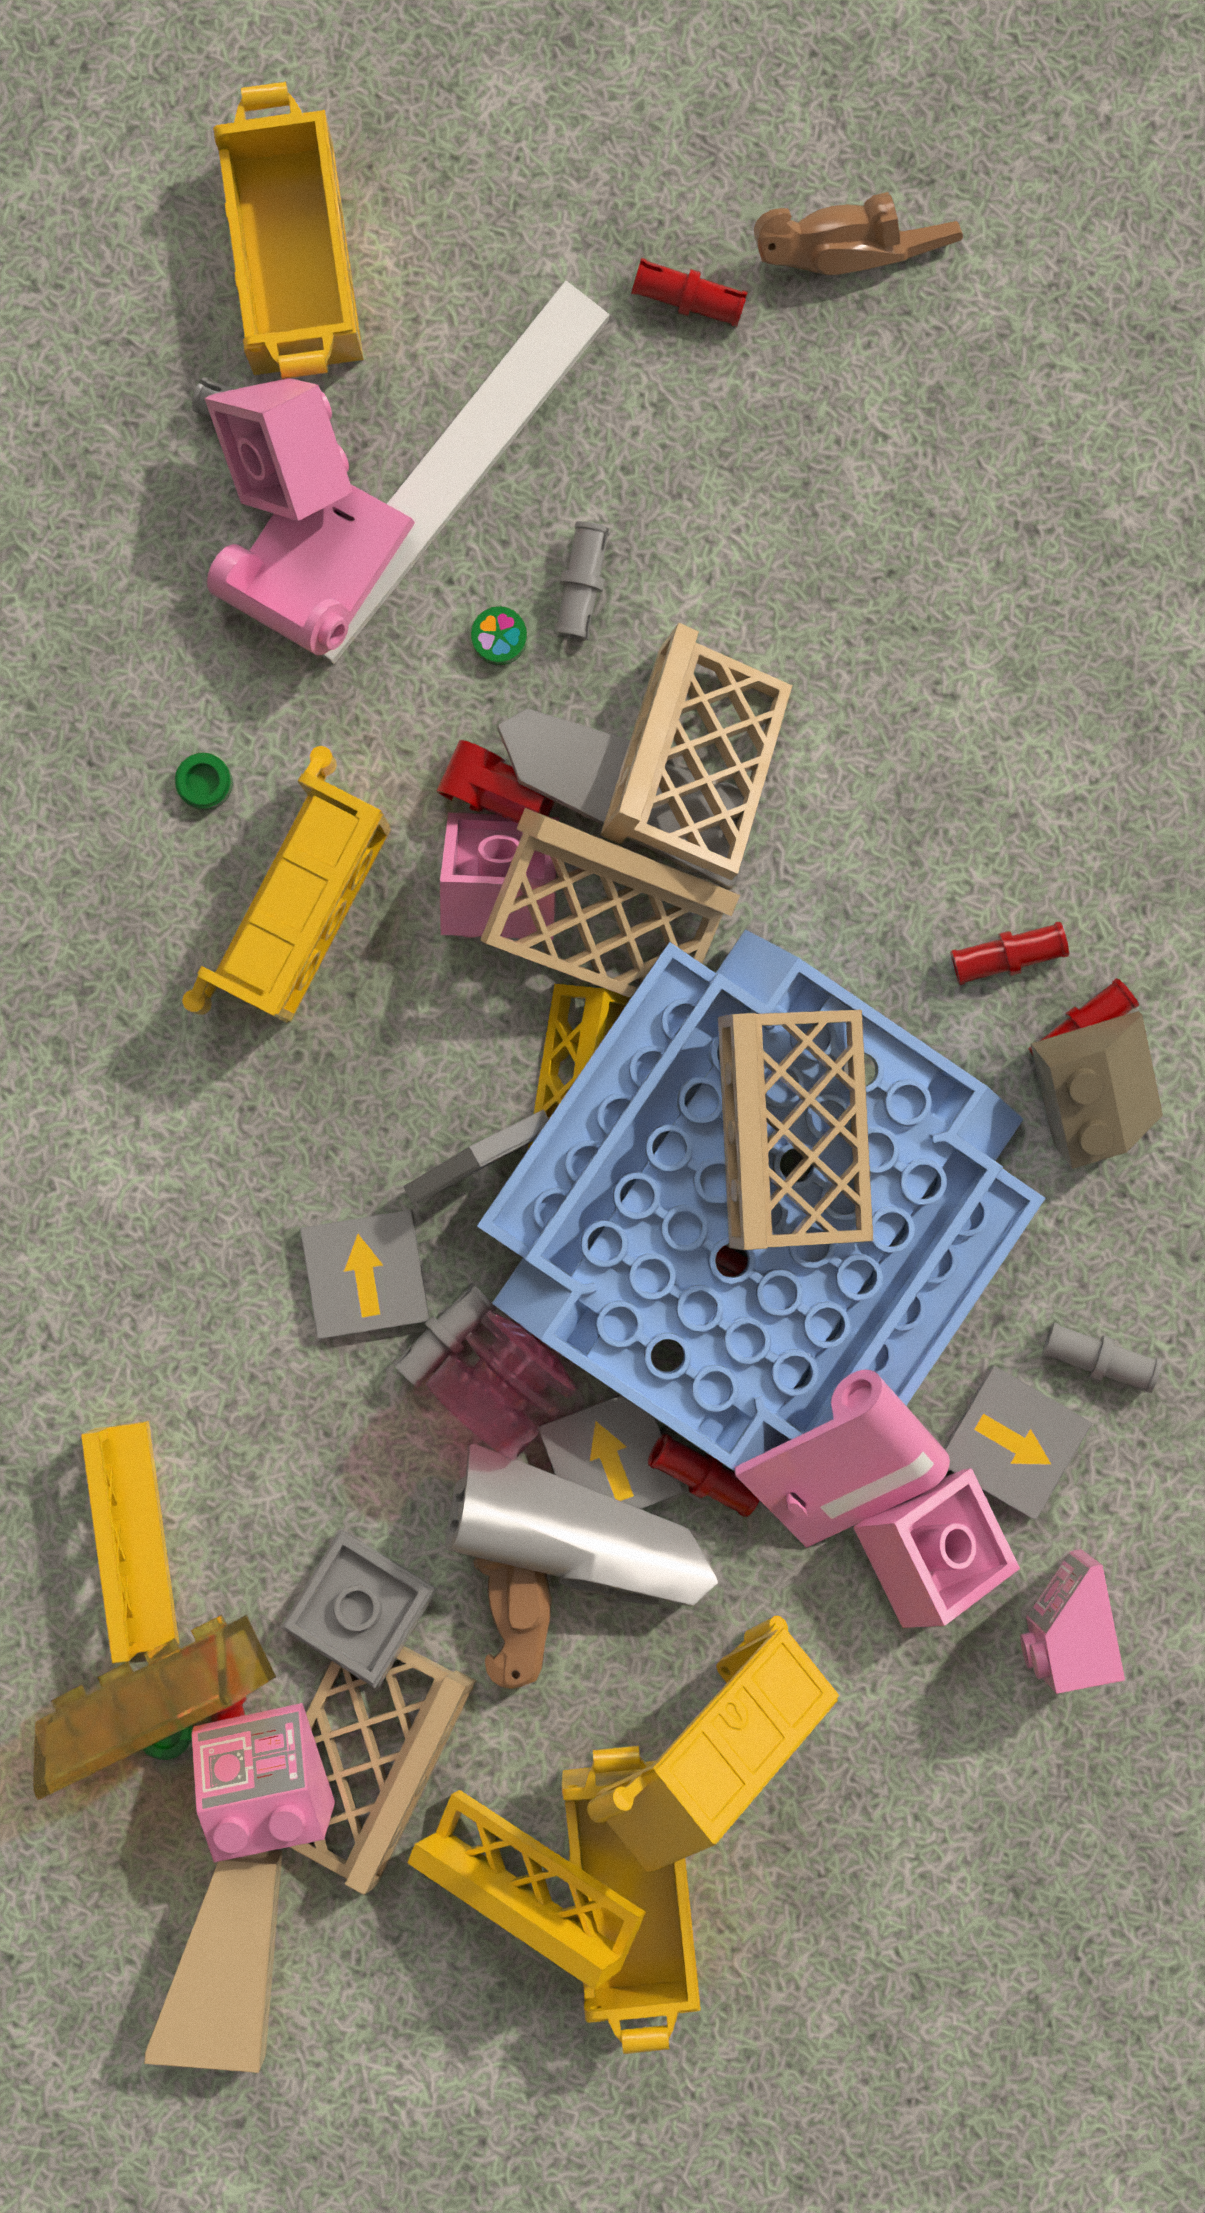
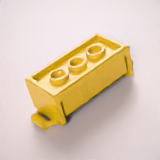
[213,81,364,379]
[182,746,391,1023]
[587,1616,840,1872]
[562,1745,701,2054]

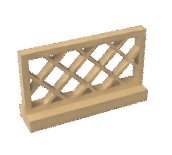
[600,623,793,880]
[480,808,740,998]
[718,1010,873,1250]
[290,1646,477,1895]

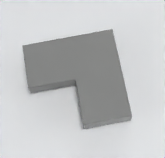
[403,1109,549,1204]

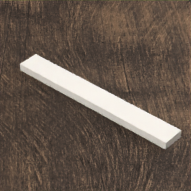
[322,281,610,664]

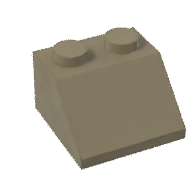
[1031,1011,1163,1169]

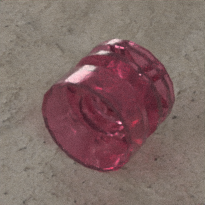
[425,1309,579,1462]

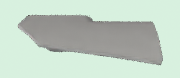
[497,708,757,890]
[445,1444,718,1607]

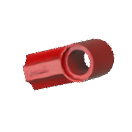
[436,740,554,824]

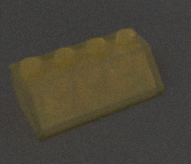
[33,1614,276,1800]

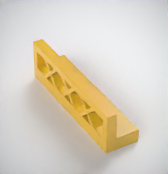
[527,983,631,1151]
[81,1421,179,1663]
[407,1790,646,1990]

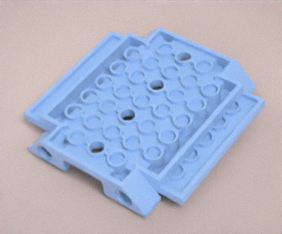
[477,929,1046,1471]

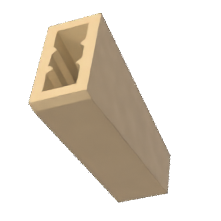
[144,1850,283,2073]

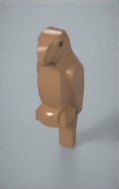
[754,192,963,275]
[473,1557,552,1689]

